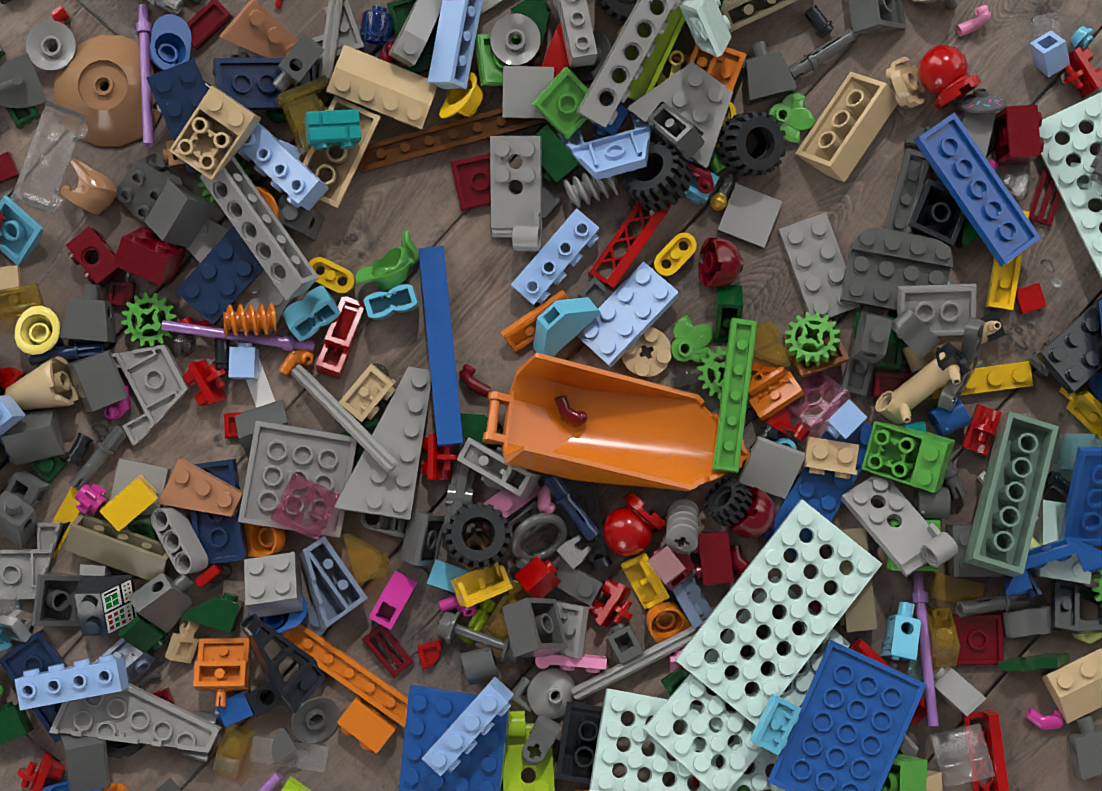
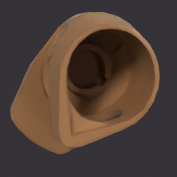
[60,158,118,215]

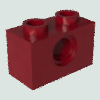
[66,226,124,287]

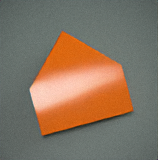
[748,363,805,421]

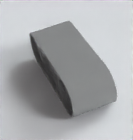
[151,507,208,575]

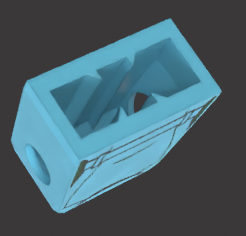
[880,602,921,662]

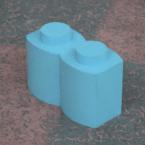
[364,284,420,320]
[282,286,340,341]

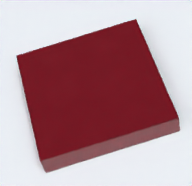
[450,153,491,211]
[950,613,1004,666]

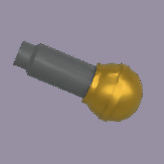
[710,174,734,211]

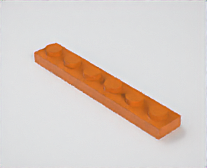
[283,623,408,727]

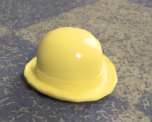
[14,306,60,355]

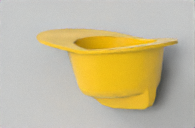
[439,72,483,119]

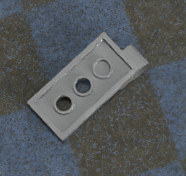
[490,136,542,251]
[841,474,958,577]

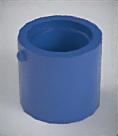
[927,399,971,437]

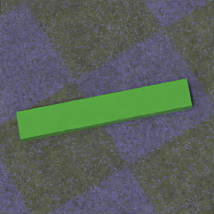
[712,318,757,473]

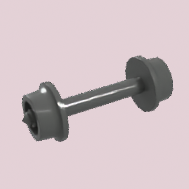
[437,611,519,664]

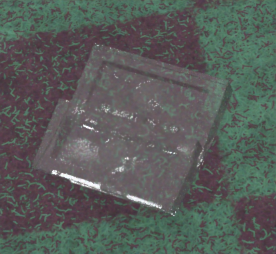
[930,723,996,788]

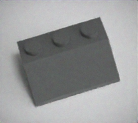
[848,0,906,35]

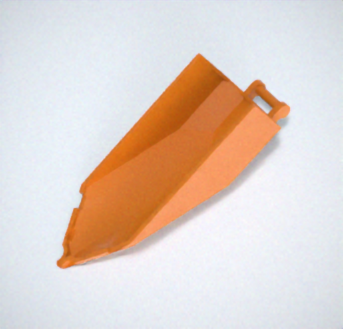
[482,353,750,491]

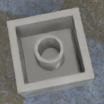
[244,552,303,617]

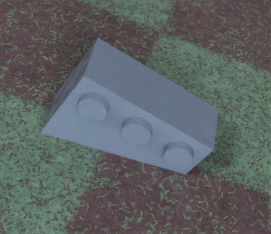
[299,536,368,631]

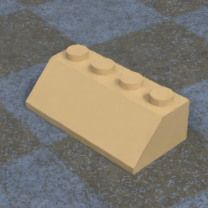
[326,45,437,130]
[795,72,898,182]
[303,95,381,209]
[1041,648,1102,724]

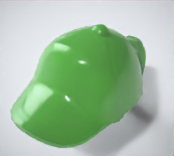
[356,230,419,291]

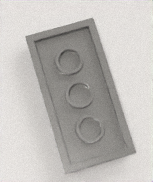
[778,213,860,319]

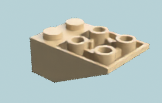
[169,86,261,181]

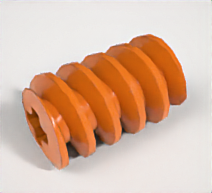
[223,303,276,337]

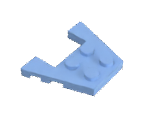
[557,113,652,180]

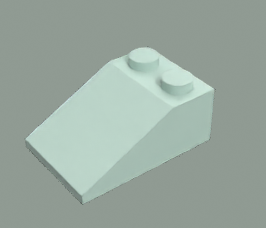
[679,0,731,57]
[1032,499,1093,584]

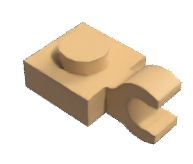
[165,617,199,664]

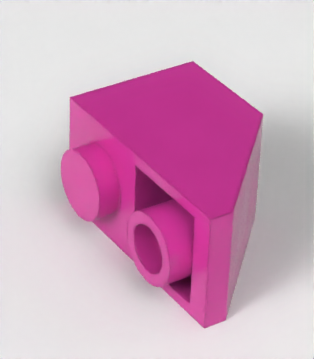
[369,571,418,630]

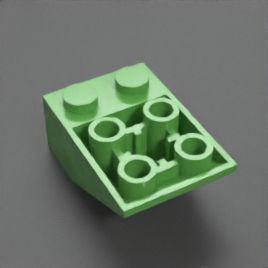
[861,421,955,493]

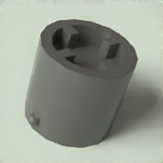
[913,487,951,520]
[461,646,499,685]

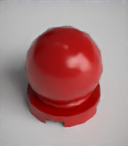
[917,45,982,111]
[603,491,667,556]

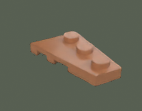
[219,0,298,58]
[157,459,243,517]

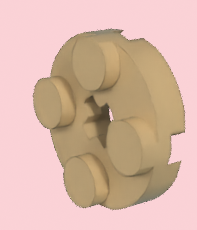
[886,57,925,108]
[622,327,671,377]

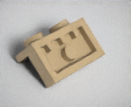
[338,363,397,422]
[803,437,859,479]

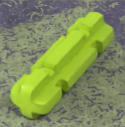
[461,598,496,644]

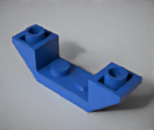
[1003,536,1102,596]

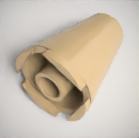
[5,357,79,410]

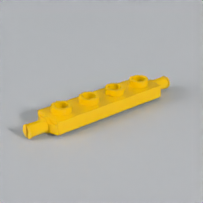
[1059,387,1102,441]

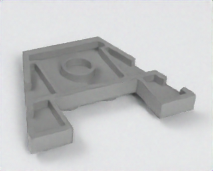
[627,62,733,169]
[112,345,190,446]
[0,522,63,599]

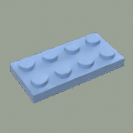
[576,261,680,368]

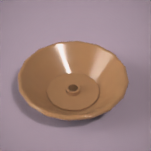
[54,35,161,147]

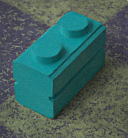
[304,109,361,150]

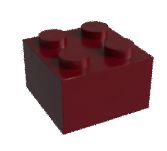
[994,105,1044,166]
[113,227,187,285]

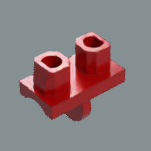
[1063,47,1102,98]
[182,359,227,407]
[961,404,1002,455]
[421,434,459,480]
[589,580,633,627]
[17,752,64,791]

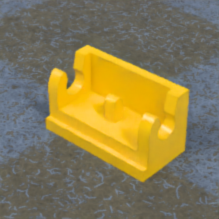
[100,474,158,532]
[620,551,670,609]
[451,561,513,608]

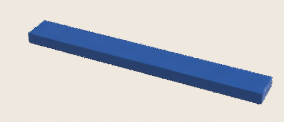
[419,246,464,446]

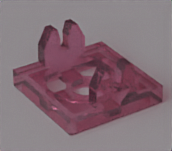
[786,371,852,432]
[270,472,340,540]

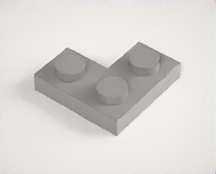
[312,0,365,65]

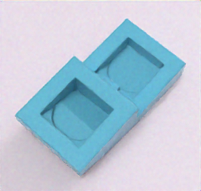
[427,559,469,593]

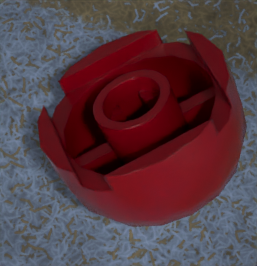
[698,237,744,288]
[728,487,776,538]

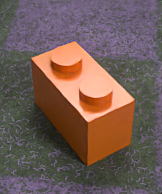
[336,695,398,754]

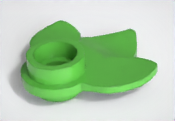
[768,93,816,143]
[670,315,713,363]

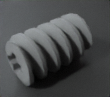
[563,173,619,209]
[666,499,699,554]

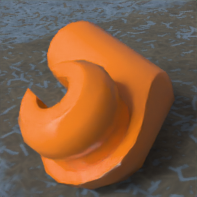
[278,350,314,376]

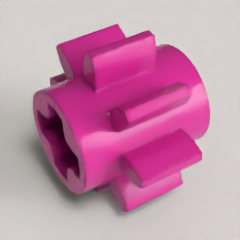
[75,484,107,515]

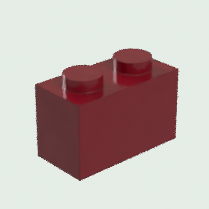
[693,530,734,585]

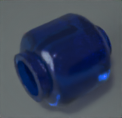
[359,6,394,45]

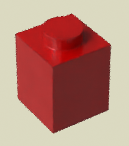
[515,556,561,598]

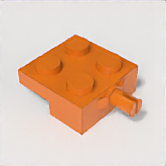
[673,45,747,92]
[193,638,251,708]

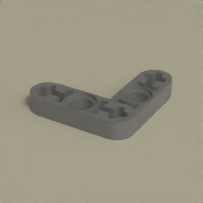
[938,317,985,411]

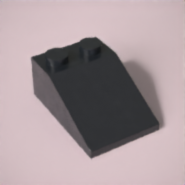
[554,701,603,784]

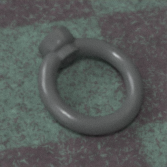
[511,513,568,569]

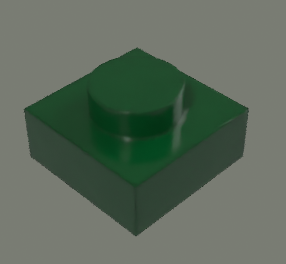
[30,456,68,483]
[127,514,158,541]

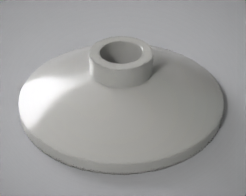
[490,13,541,65]
[26,21,77,71]
[527,668,575,719]

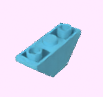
[533,297,601,357]

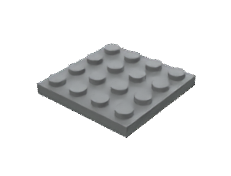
[238,420,357,537]

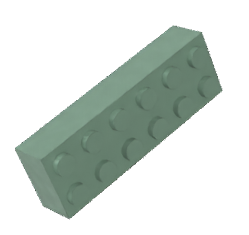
[964,411,1059,577]

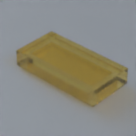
[275,75,329,108]
[929,572,985,603]

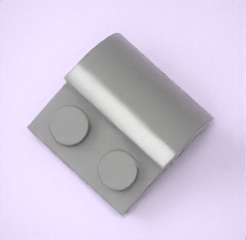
[556,600,589,658]

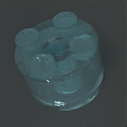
[1055,433,1102,469]

